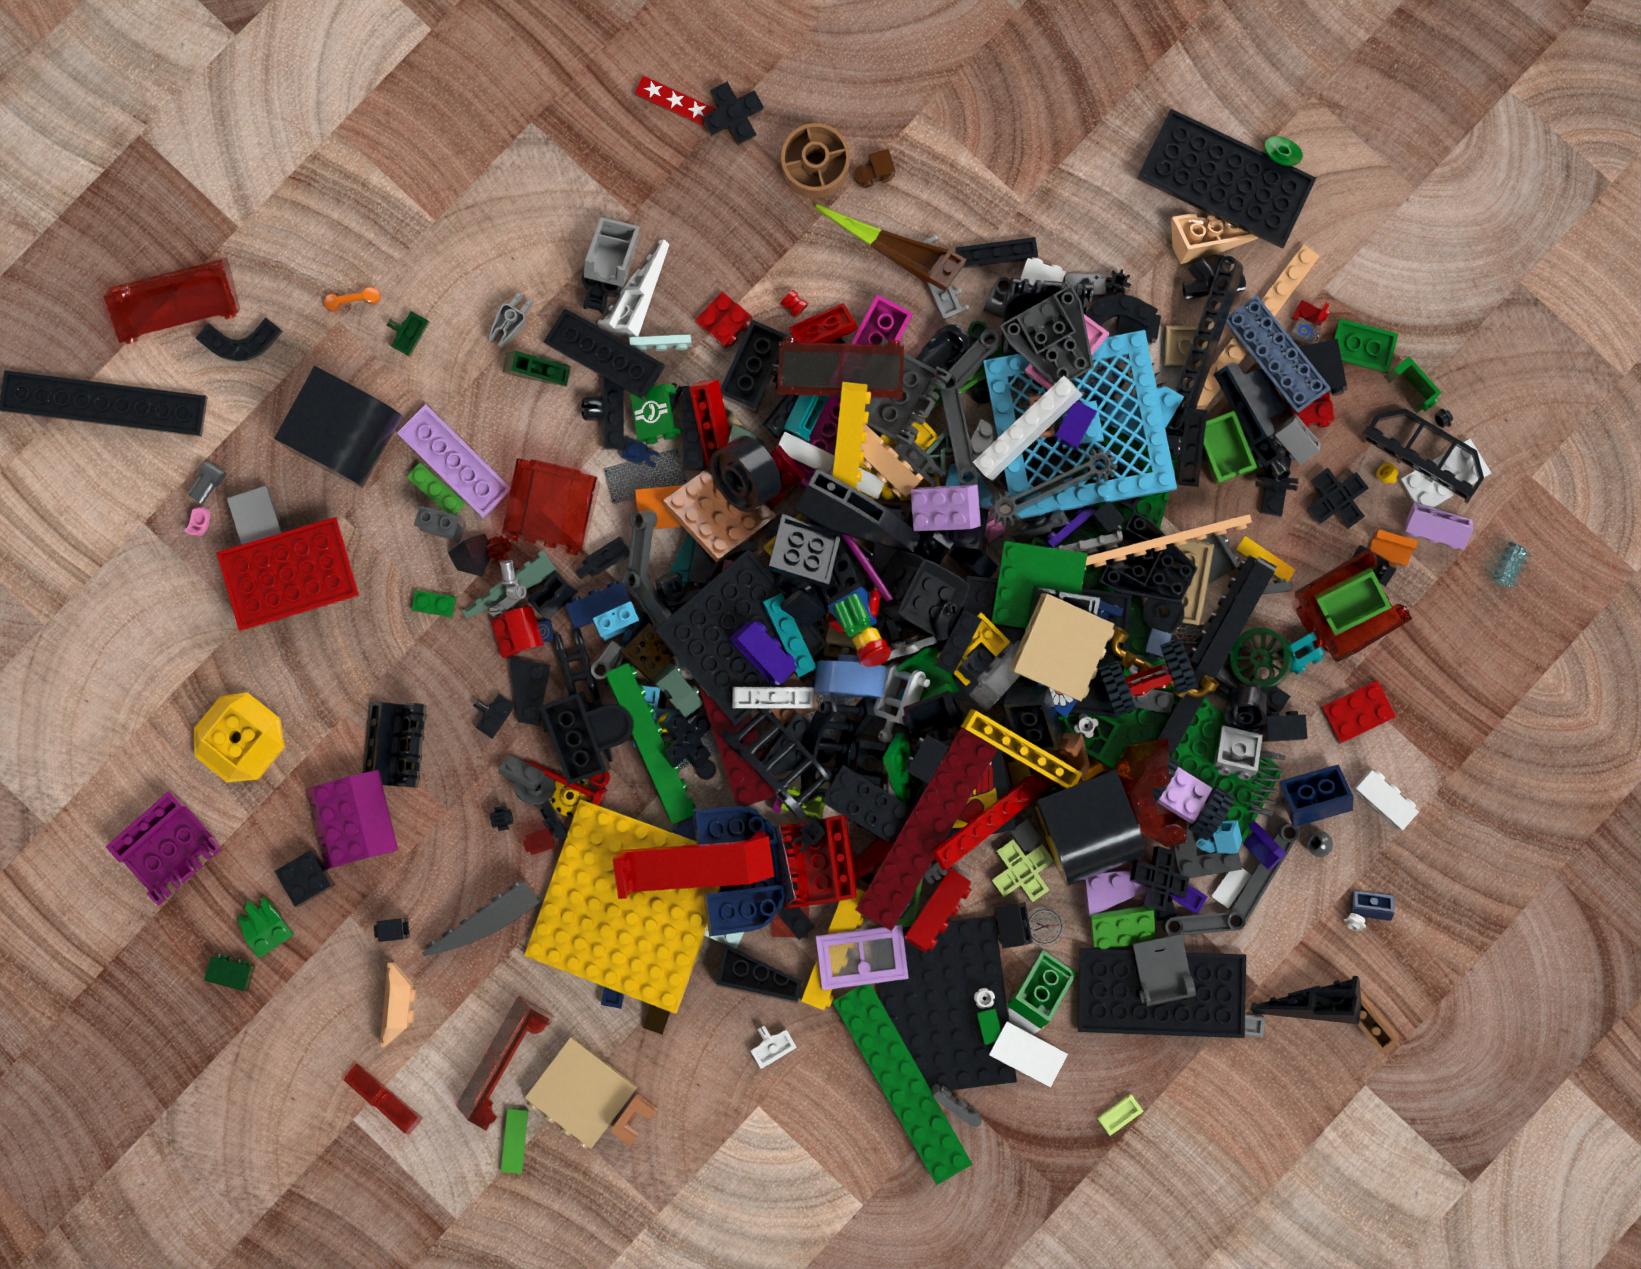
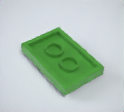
[1091,906,1156,949]

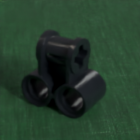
[581,273,621,314]

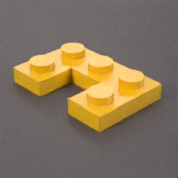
[937,613,1010,686]

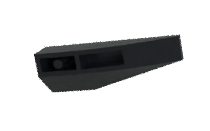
[794,468,921,553]

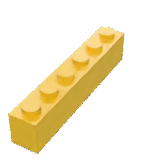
[833,382,871,492]
[961,709,1083,789]
[801,888,865,1010]

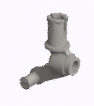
[489,560,526,616]

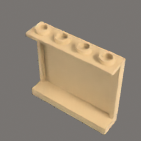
[1009,593,1114,701]
[525,1036,638,1149]

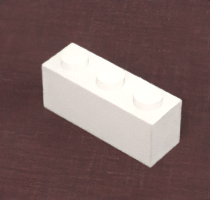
[1352,770,1419,831]

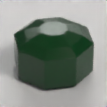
[967,320,988,341]

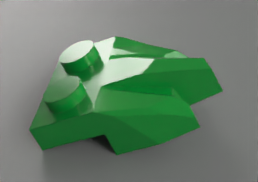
[237,897,294,958]

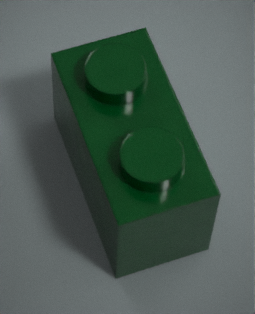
[204,953,255,991]

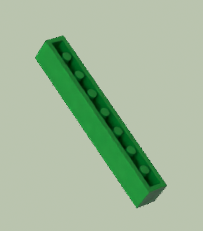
[604,663,696,825]

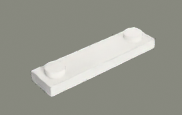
[732,687,814,708]

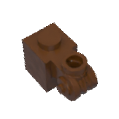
[854,148,896,189]

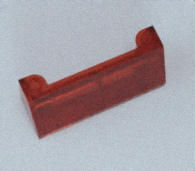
[103,258,240,344]

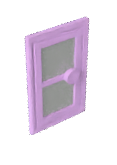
[815,925,909,990]

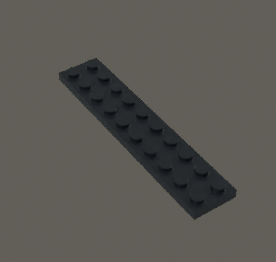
[0,370,208,437]

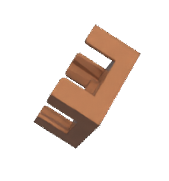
[1046,733,1090,782]
[610,1093,657,1146]

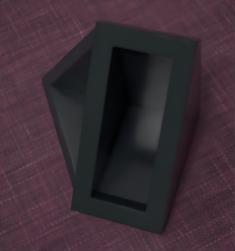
[448,534,494,577]

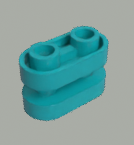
[1278,632,1326,675]

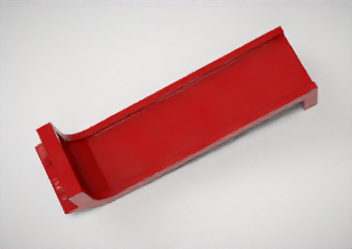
[612,831,774,899]

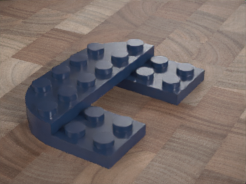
[692,806,785,937]

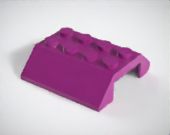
[306,770,398,870]
[106,791,222,906]

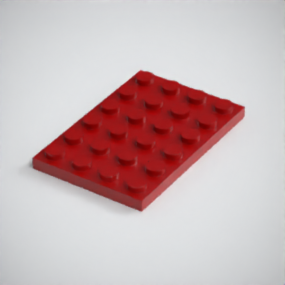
[216,517,360,632]

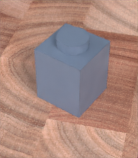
[1141,628,1172,662]

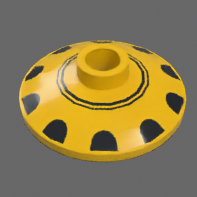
[550,776,591,816]

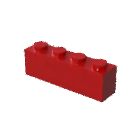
[689,379,729,466]
[904,868,972,953]

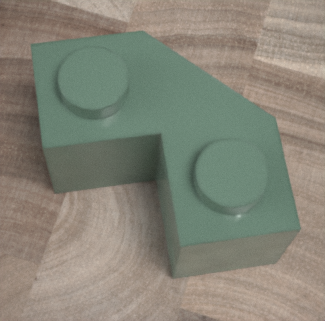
[926,432,954,477]
[653,662,703,718]

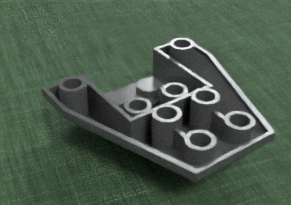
[999,285,1094,384]

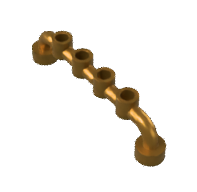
[1111,626,1219,698]

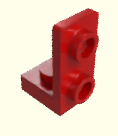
[1291,300,1330,330]

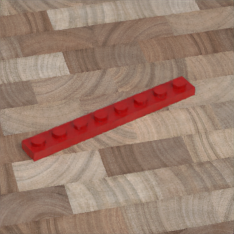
[932,771,1056,870]

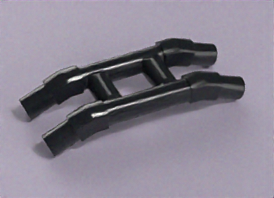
[554,628,600,701]

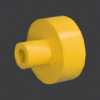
[1376,463,1398,484]

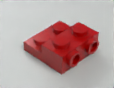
[695,291,752,349]
[1288,392,1334,428]

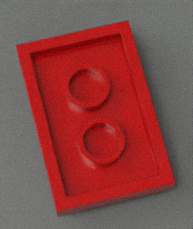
[788,303,858,354]
[1321,680,1396,744]

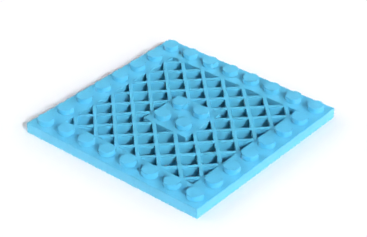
[983,330,1177,520]

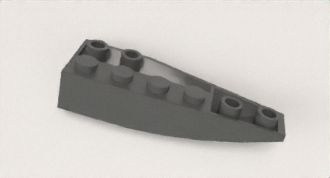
[422,881,542,956]

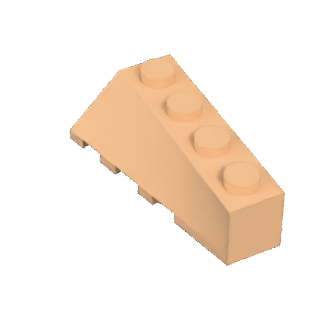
[861,424,924,498]

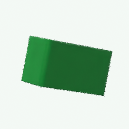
[976,1008,1001,1045]

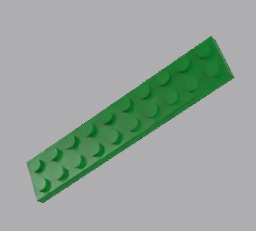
[833,984,973,1186]

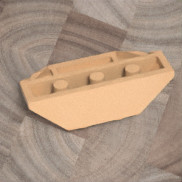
[380,962,416,1047]

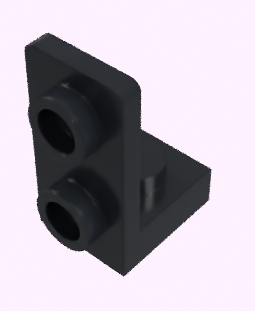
[1350,545,1397,587]

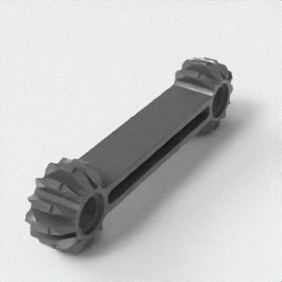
[988,448,1117,527]

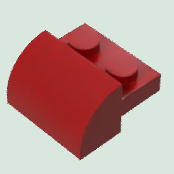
[490,606,544,658]

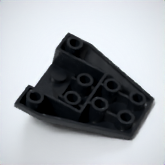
[1098,512,1198,604]

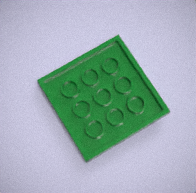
[991,540,1087,629]

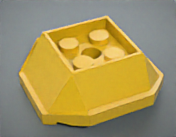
[194,692,285,783]

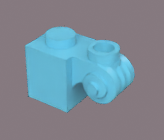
[1197,821,1242,854]

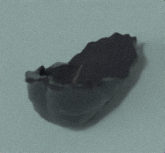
[916,324,970,371]

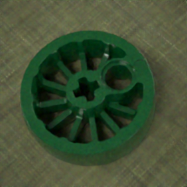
[1230,627,1294,690]

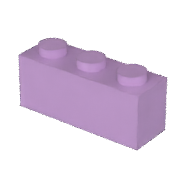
[1405,502,1474,550]

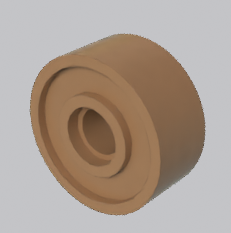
[781,123,850,199]

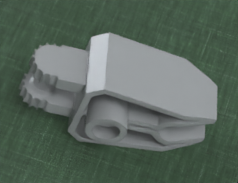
[489,292,533,348]

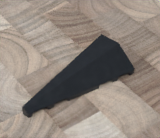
[1251,976,1362,1024]

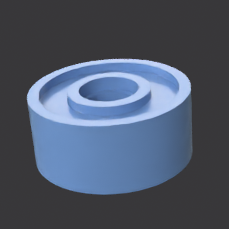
[814,655,886,699]

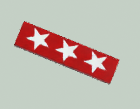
[634,75,716,128]

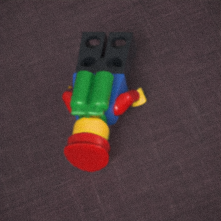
[819,553,891,667]

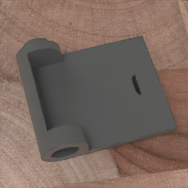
[1133,934,1196,1006]

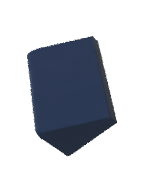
[1350,890,1395,921]

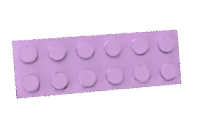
[397,404,513,519]

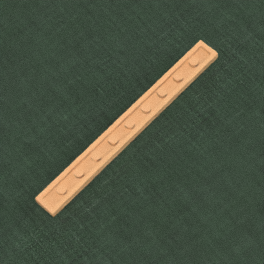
[1183,244,1320,410]
[1085,514,1252,570]

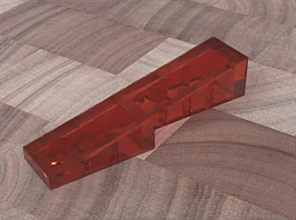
[343,1063,423,1134]

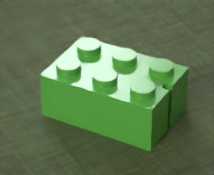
[1203,411,1257,486]
[1314,567,1392,636]

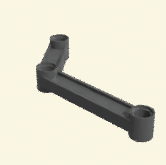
[940,329,1000,485]
[623,510,687,670]
[1163,823,1299,936]

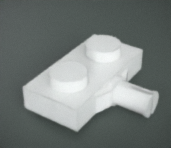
[751,1025,797,1069]

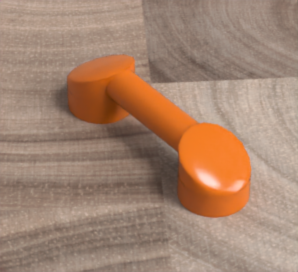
[324,287,381,312]

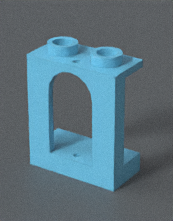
[593,601,639,641]

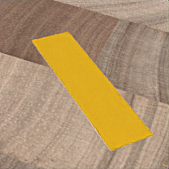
[1236,536,1296,582]

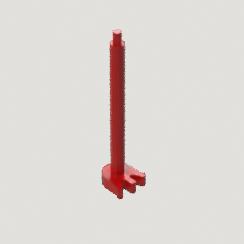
[524,759,608,806]

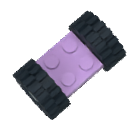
[1133,751,1234,841]

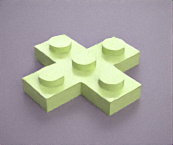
[992,839,1054,902]

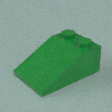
[1007,950,1077,1029]

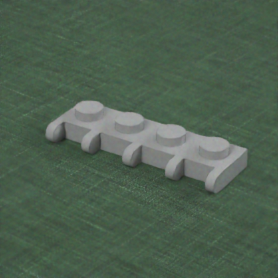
[921,235,969,321]
[1057,531,1123,556]

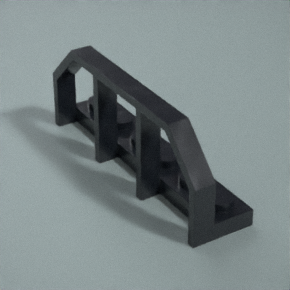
[1361,409,1484,504]

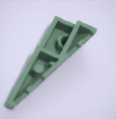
[462,550,560,619]

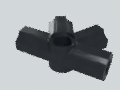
[1182,255,1246,300]

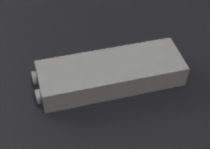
[227,486,284,545]

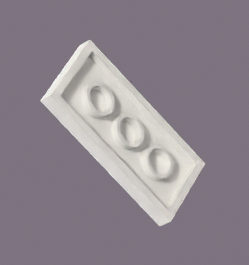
[1399,439,1491,508]

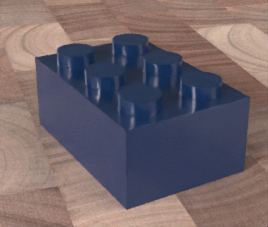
[1279,764,1354,827]

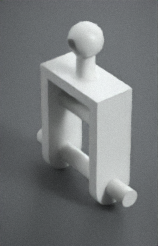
[874,662,930,744]

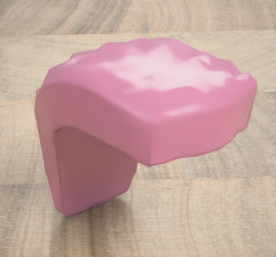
[184,507,211,536]

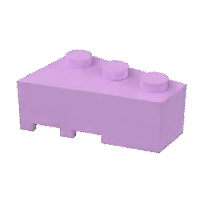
[1083,870,1147,916]

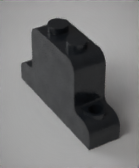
[1213,363,1285,445]

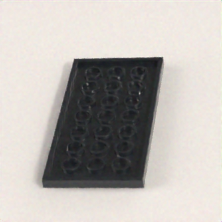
[1137,109,1316,249]
[1077,948,1247,1038]

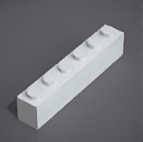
[973,376,1083,480]

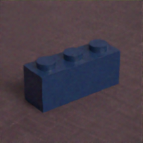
[565,581,631,629]

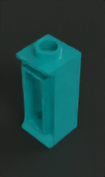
[783,385,830,441]

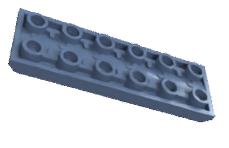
[1226,295,1331,413]

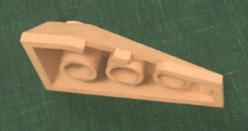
[1171,214,1258,264]

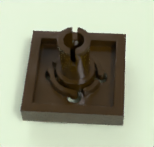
[620,623,674,681]

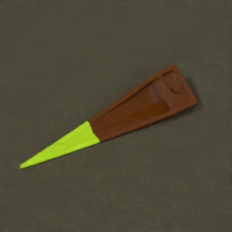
[815,204,967,292]

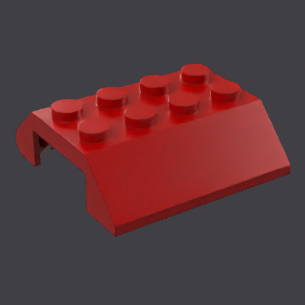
[778,815,857,909]

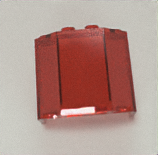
[502,458,601,556]
[1295,548,1412,662]
[1112,738,1187,847]

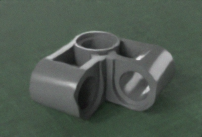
[983,277,1033,318]

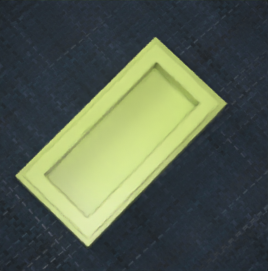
[1097,1094,1143,1136]

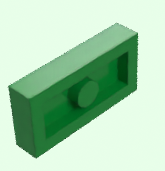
[412,590,457,618]

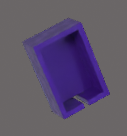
[729,621,798,685]

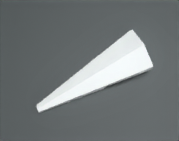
[597,240,669,338]

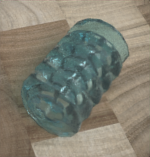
[1492,542,1532,588]

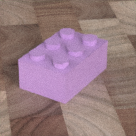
[911,485,981,531]

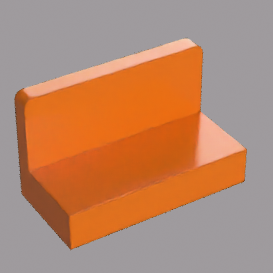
[1369,529,1418,566]

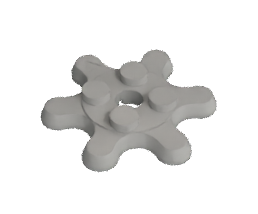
[887,635,938,661]

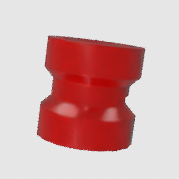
[780,290,809,318]

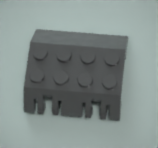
[858,338,952,446]

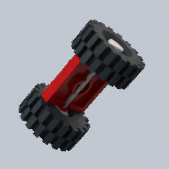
[1098,638,1198,717]

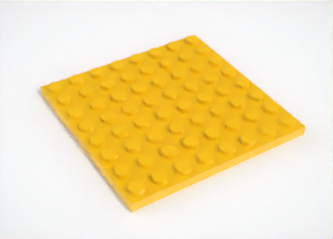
[524,799,722,1014]

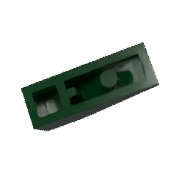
[502,351,571,387]

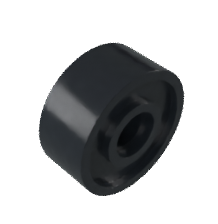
[710,436,781,513]

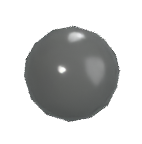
[1307,831,1333,857]

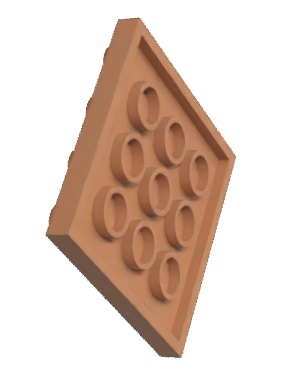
[662,467,777,563]

